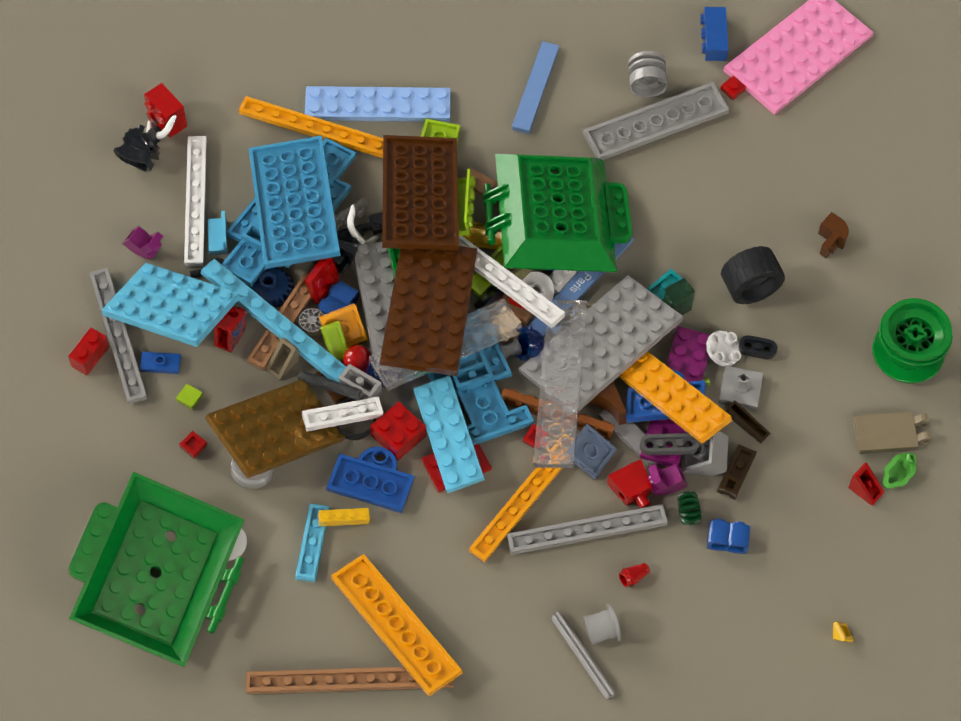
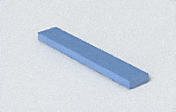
[512,41,559,134]

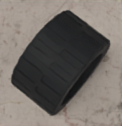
[721,246,785,305]

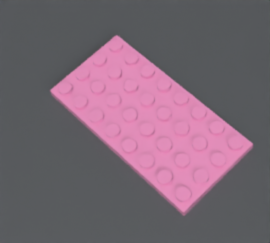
[723,0,874,115]

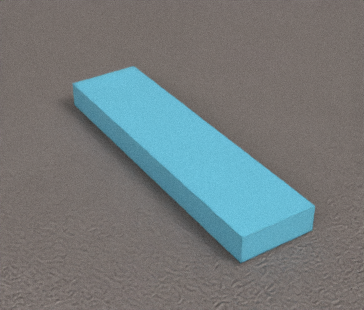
[295,504,330,582]

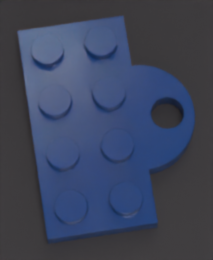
[626,369,706,423]
[326,447,415,513]

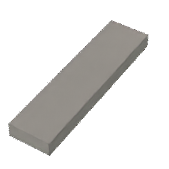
[599,410,659,467]

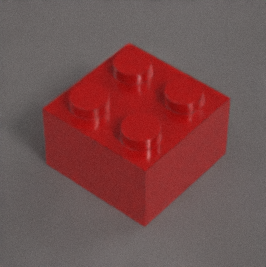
[144,83,187,138]
[370,401,426,461]

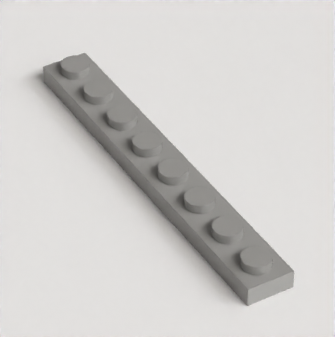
[89,267,147,405]
[507,504,668,555]

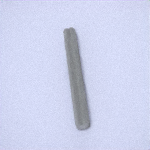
[551,612,615,699]

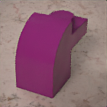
[122,226,163,259]
[648,463,688,495]

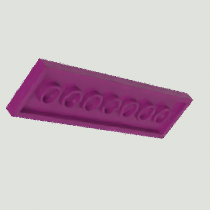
[640,326,710,466]

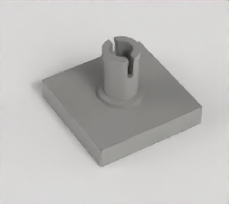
[718,366,763,410]

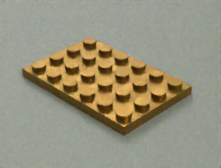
[205,379,345,479]

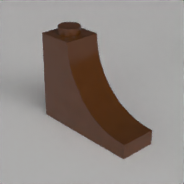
[588,382,626,425]

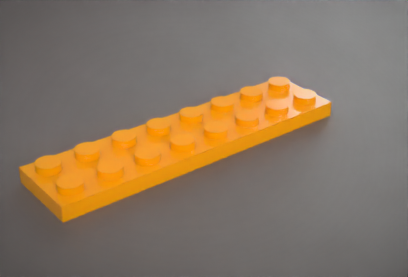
[619,351,732,444]
[331,554,462,696]

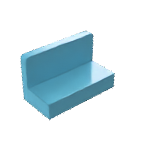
[208,211,228,255]

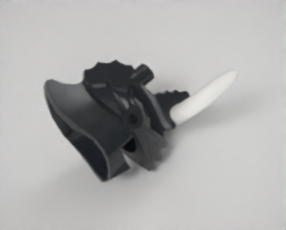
[113,115,176,172]
[312,204,379,273]

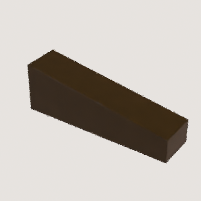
[725,400,771,443]

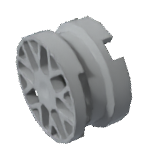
[299,308,324,339]

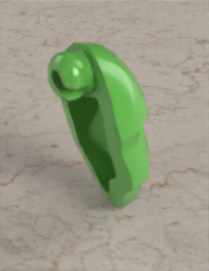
[883,453,917,489]

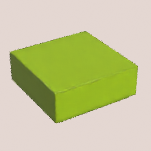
[176,384,203,410]

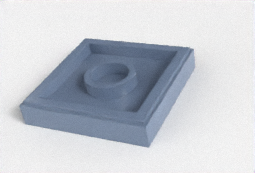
[564,424,617,479]

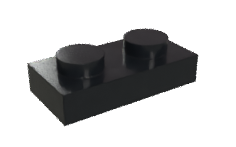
[474,283,505,311]

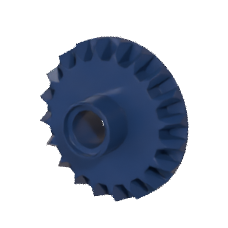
[246,267,294,308]

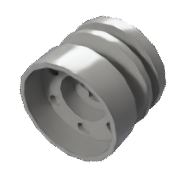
[628,51,667,98]

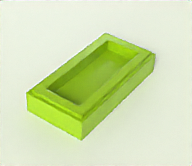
[320,321,348,361]

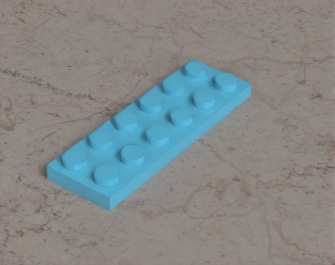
[413,375,485,494]

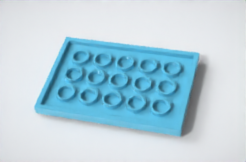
[101,263,240,347]

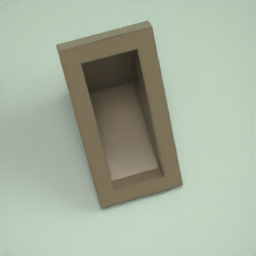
[266,337,300,380]

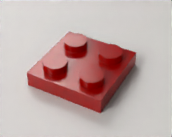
[305,258,340,305]

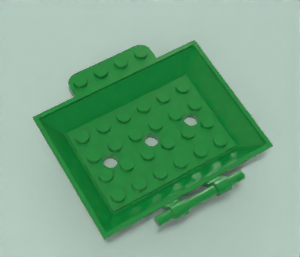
[483,154,632,272]
[68,472,245,667]

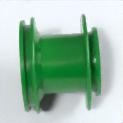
[872,298,953,383]

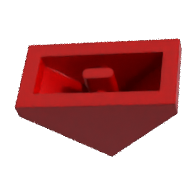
[848,463,885,505]

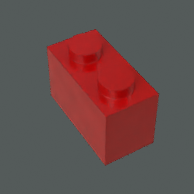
[68,327,110,376]

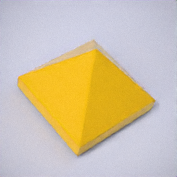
[833,622,854,642]

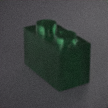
[663,278,695,315]

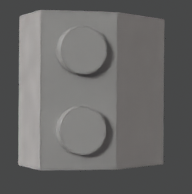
[681,431,729,476]

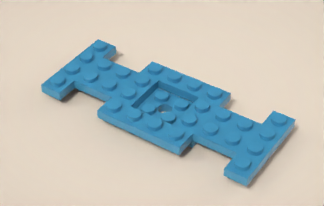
[427,311,534,445]

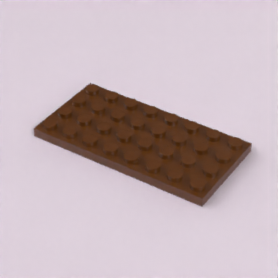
[382,135,459,251]
[380,246,477,376]

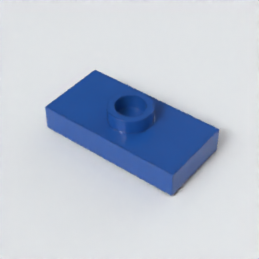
[140,352,181,374]

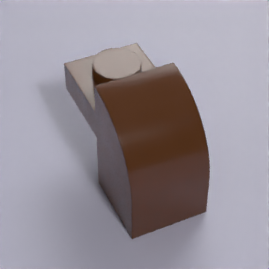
[818,212,849,258]

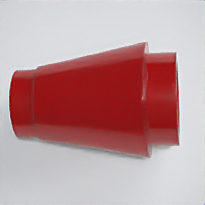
[619,563,650,587]

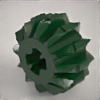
[677,491,702,526]

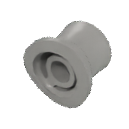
[583,604,621,645]

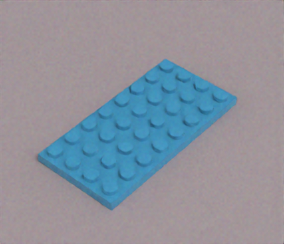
[249,136,341,269]

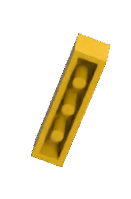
[318,508,370,527]

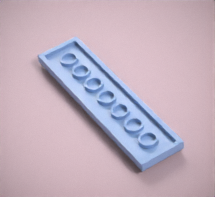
[305,86,450,122]

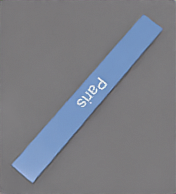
[526,237,634,342]

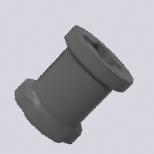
[499,338,522,360]

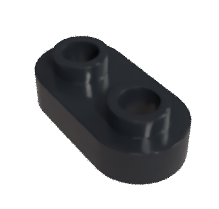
[738,335,777,359]

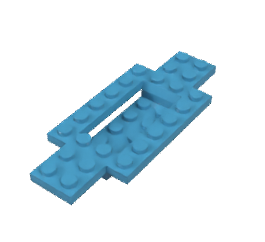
[221,138,357,287]

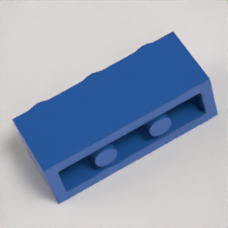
[700,7,728,61]

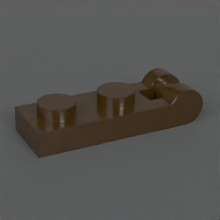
[717,444,757,500]

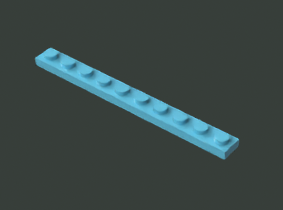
[201,259,346,384]

